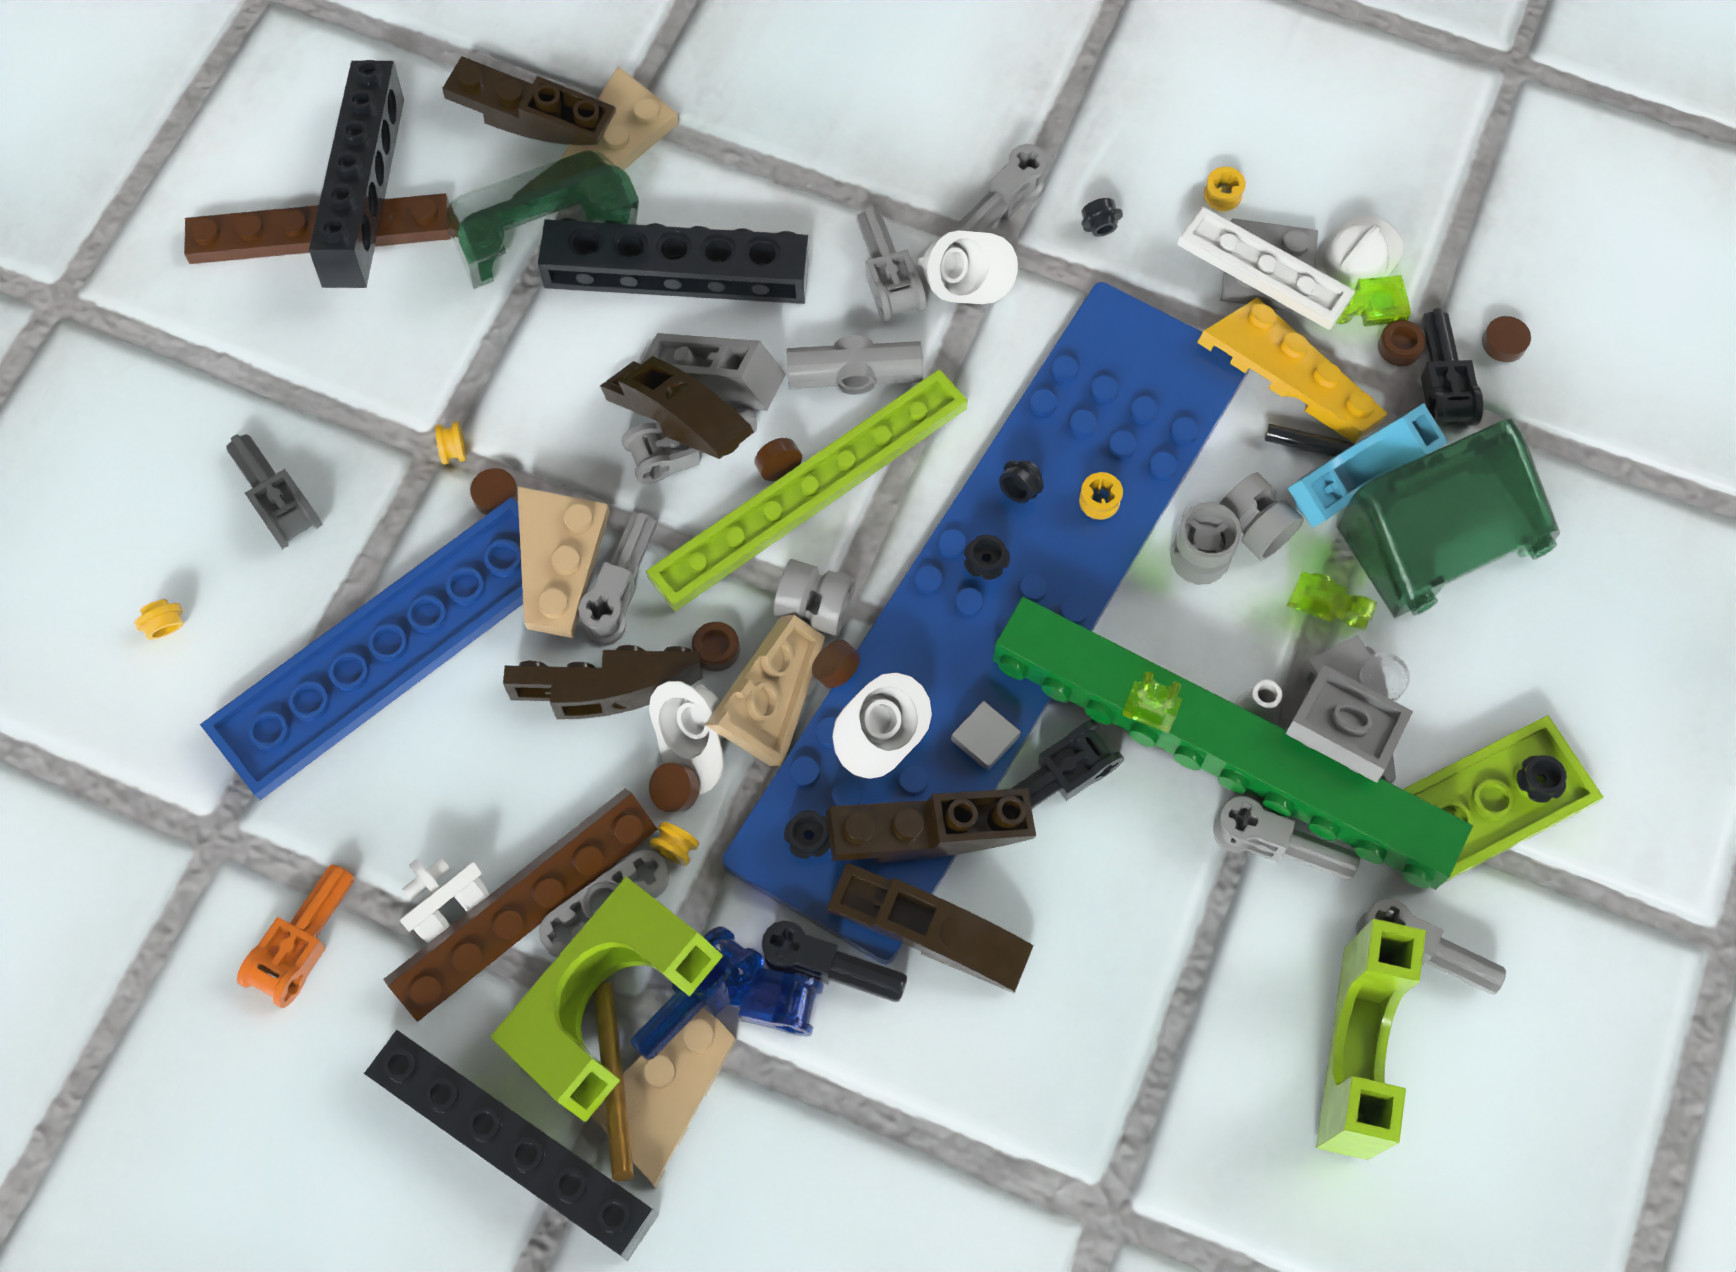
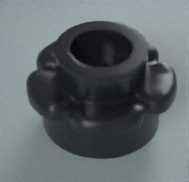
[1081,198,1123,237]
[999,460,1044,503]
[964,535,1010,580]
[1516,755,1567,803]
[784,810,830,859]

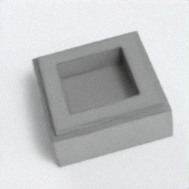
[951,701,1021,772]

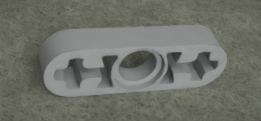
[539,850,669,958]

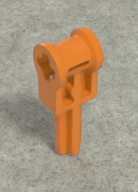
[237,864,354,1008]

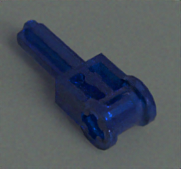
[630,926,764,1060]
[672,965,824,1037]

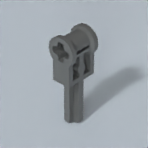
[226,434,323,550]

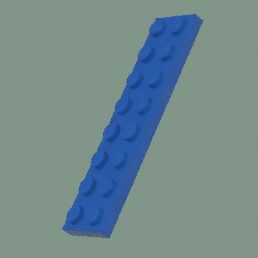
[199,497,523,801]

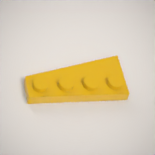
[1197,297,1388,443]

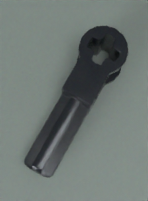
[1421,308,1483,427]
[1011,719,1124,809]
[761,920,907,1002]

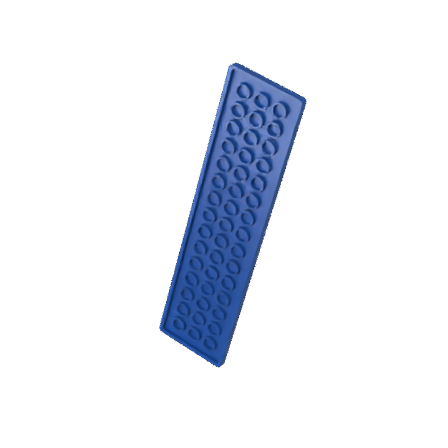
[722,282,1250,964]

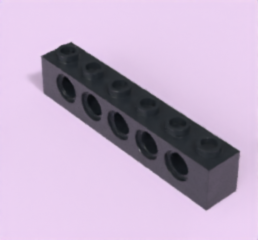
[309,60,404,288]
[538,218,809,304]
[364,1030,659,1261]

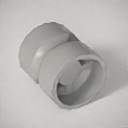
[1219,472,1304,561]
[1170,502,1242,585]
[773,559,856,636]

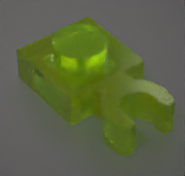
[1335,275,1412,327]
[1287,571,1378,630]
[1122,671,1183,733]

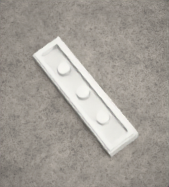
[1177,206,1355,331]

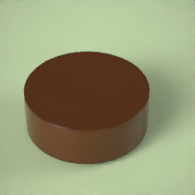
[1482,316,1531,362]
[1378,320,1426,366]
[754,438,802,481]
[470,468,518,515]
[692,622,740,672]
[812,640,860,688]
[649,763,700,812]

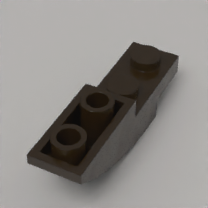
[442,56,616,145]
[600,356,754,459]
[503,645,703,720]
[826,788,1036,864]
[827,862,1034,994]

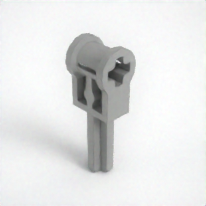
[951,144,1047,233]
[856,207,927,322]
[621,408,757,484]
[578,512,657,645]
[1213,796,1360,880]
[1356,898,1506,994]

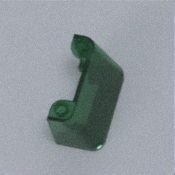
[446,150,639,289]
[1337,418,1561,618]

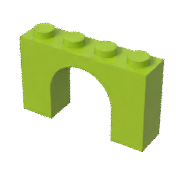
[490,876,723,1122]
[1316,918,1426,1160]

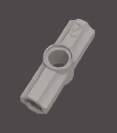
[786,335,923,395]

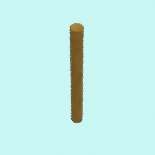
[594,982,634,1182]

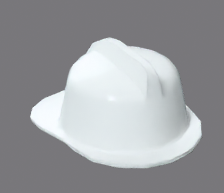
[1315,216,1403,299]
[918,230,1018,304]
[832,673,932,779]
[649,681,723,795]

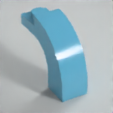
[1288,403,1448,528]

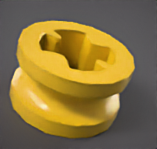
[1204,166,1246,211]
[435,421,467,465]
[1079,472,1123,520]
[649,822,700,866]

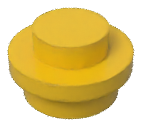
[134,599,184,640]

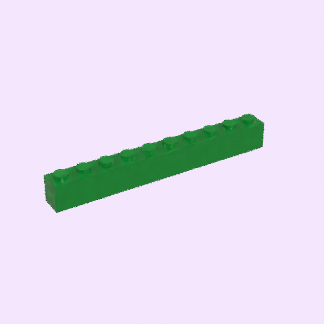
[993,596,1473,890]

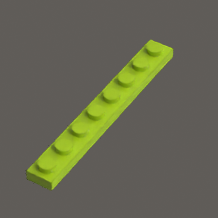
[646,369,968,612]

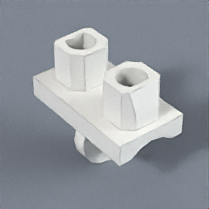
[399,857,489,943]

